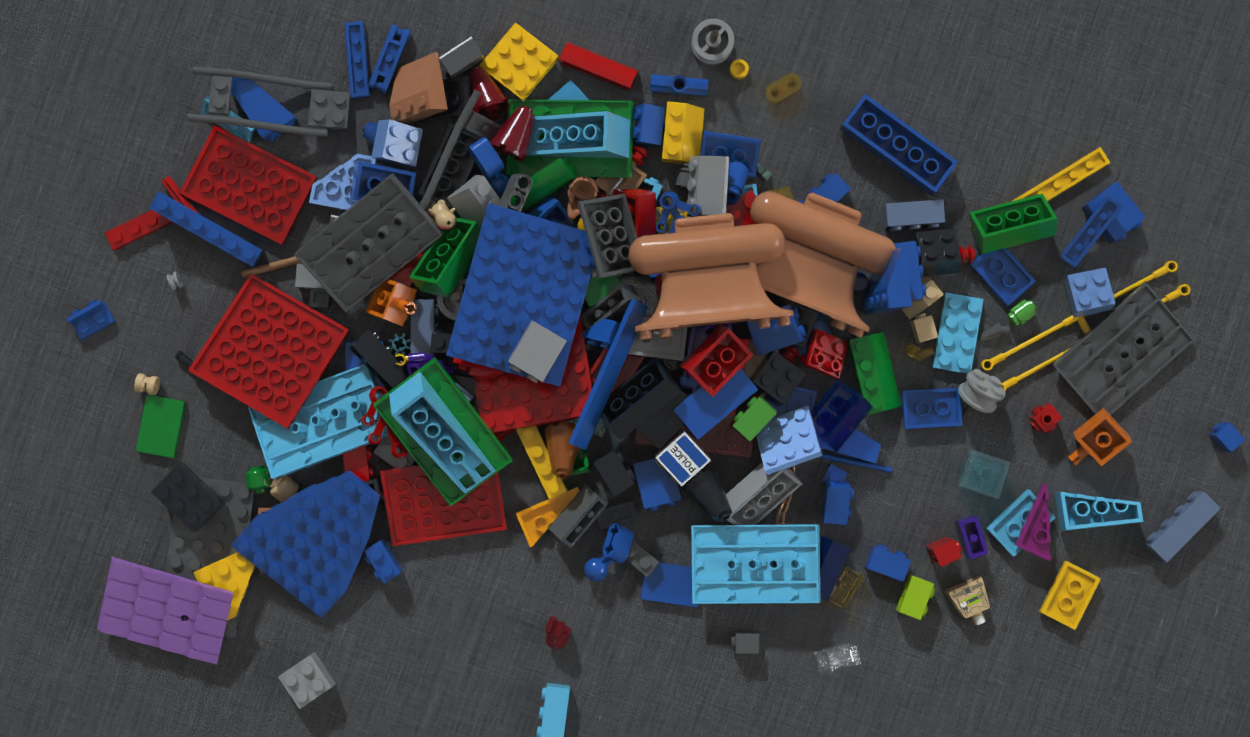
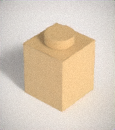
[910,313,938,343]

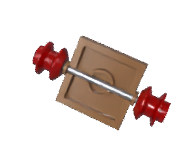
[596,145,649,198]

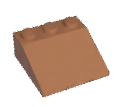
[389,52,448,124]

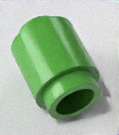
[1007,299,1037,327]

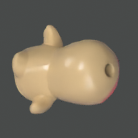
[428,200,456,229]

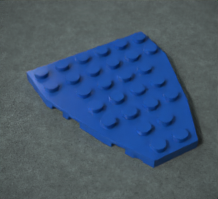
[231,471,380,618]

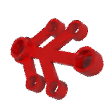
[361,386,408,458]

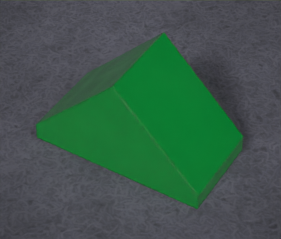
[571,448,590,475]

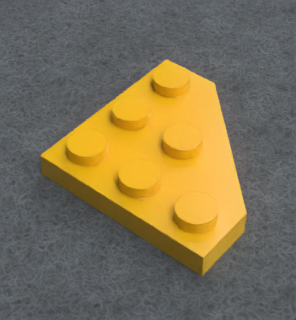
[193,552,256,621]

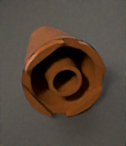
[544,422,579,479]

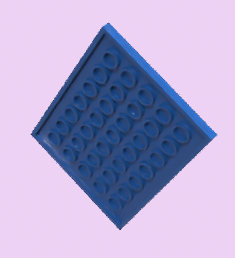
[446,203,594,386]

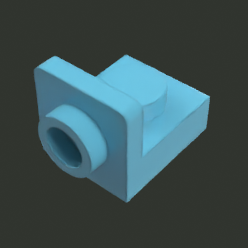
[643,177,663,201]

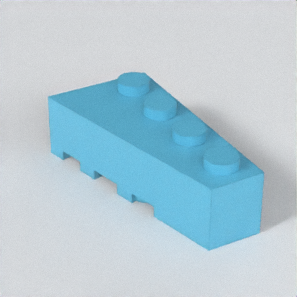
[1055,492,1143,532]

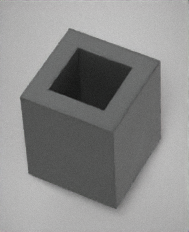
[731,631,759,654]

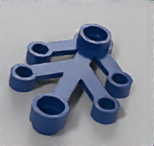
[656,191,701,233]

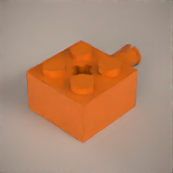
[366,279,417,326]
[1068,408,1132,466]

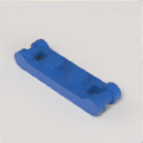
[368,24,411,95]

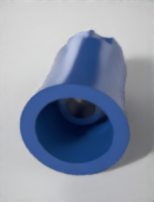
[727,162,749,204]

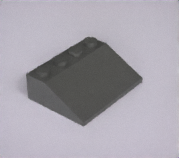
[577,193,638,278]

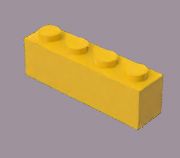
[516,426,568,500]

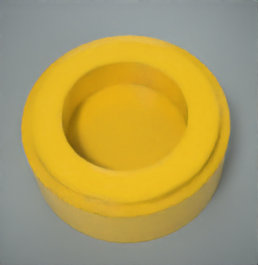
[729,59,749,79]

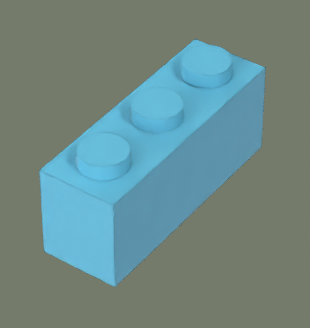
[536,683,570,737]

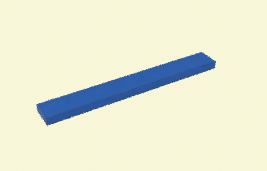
[568,299,648,450]

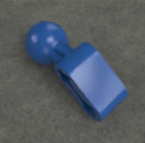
[468,137,509,197]
[584,523,633,582]

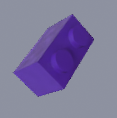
[954,515,989,559]

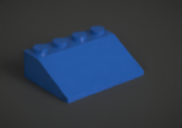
[862,247,912,314]

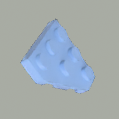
[309,154,377,210]

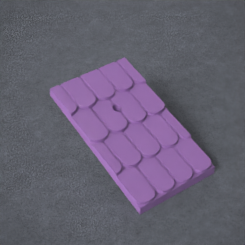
[97,557,233,664]

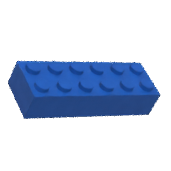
[839,94,958,196]

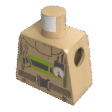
[945,576,990,625]

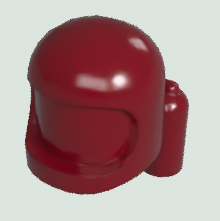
[545,616,571,650]

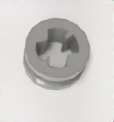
[167,271,183,290]

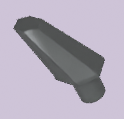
[980,323,1010,342]

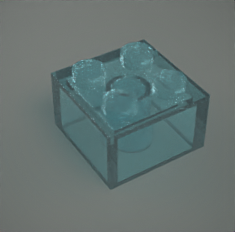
[957,450,1011,499]

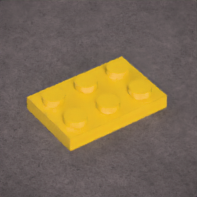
[1039,560,1101,630]

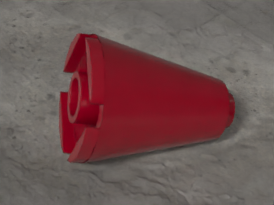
[468,67,511,121]
[490,106,535,162]

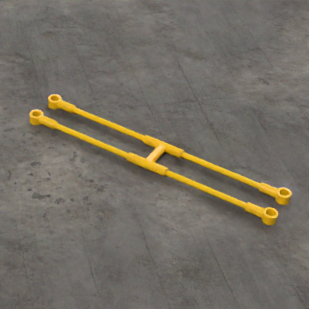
[980,261,1190,391]

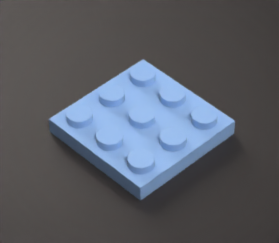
[756,405,823,475]

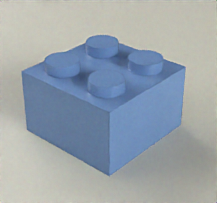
[371,119,423,167]
[1064,268,1116,318]

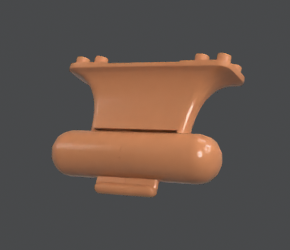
[750,191,896,338]
[628,213,794,341]

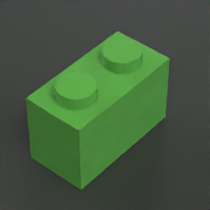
[733,396,777,441]

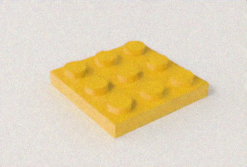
[479,22,559,102]

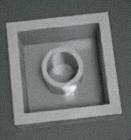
[278,652,336,709]

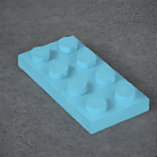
[932,292,984,374]

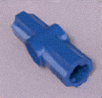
[650,74,708,97]

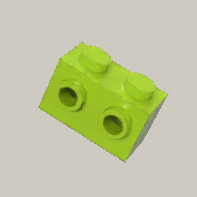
[896,574,935,620]

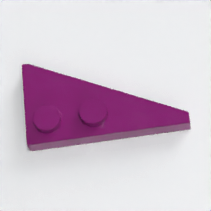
[1014,484,1051,561]

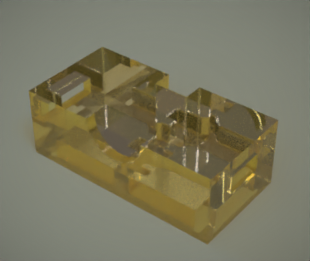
[827,566,865,610]

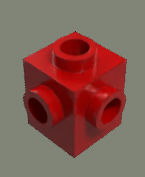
[1028,403,1063,433]

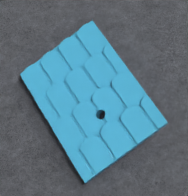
[248,364,389,479]
[691,524,821,604]

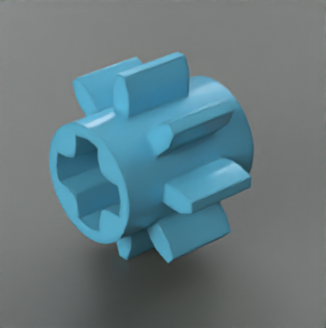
[389,333,411,356]

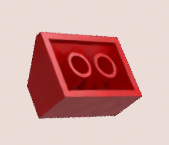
[613,189,656,238]
[680,324,753,397]

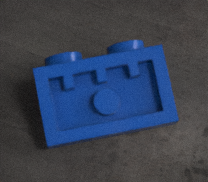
[66,300,116,340]

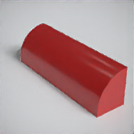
[559,42,638,92]

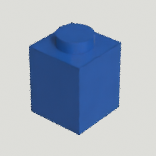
[1209,422,1246,452]

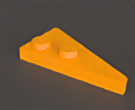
[516,487,580,547]

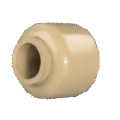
[270,475,299,503]

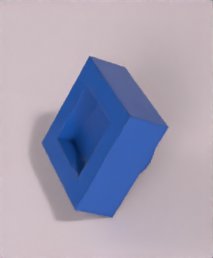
[821,464,848,483]

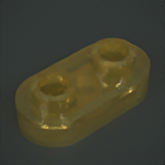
[765,73,801,103]

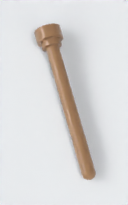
[241,256,301,278]

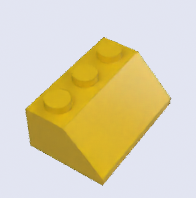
[661,101,705,164]

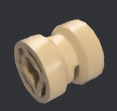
[134,373,160,395]

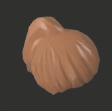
[567,176,599,220]

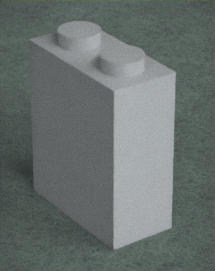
[507,321,567,383]

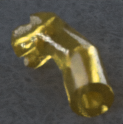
[906,344,935,361]

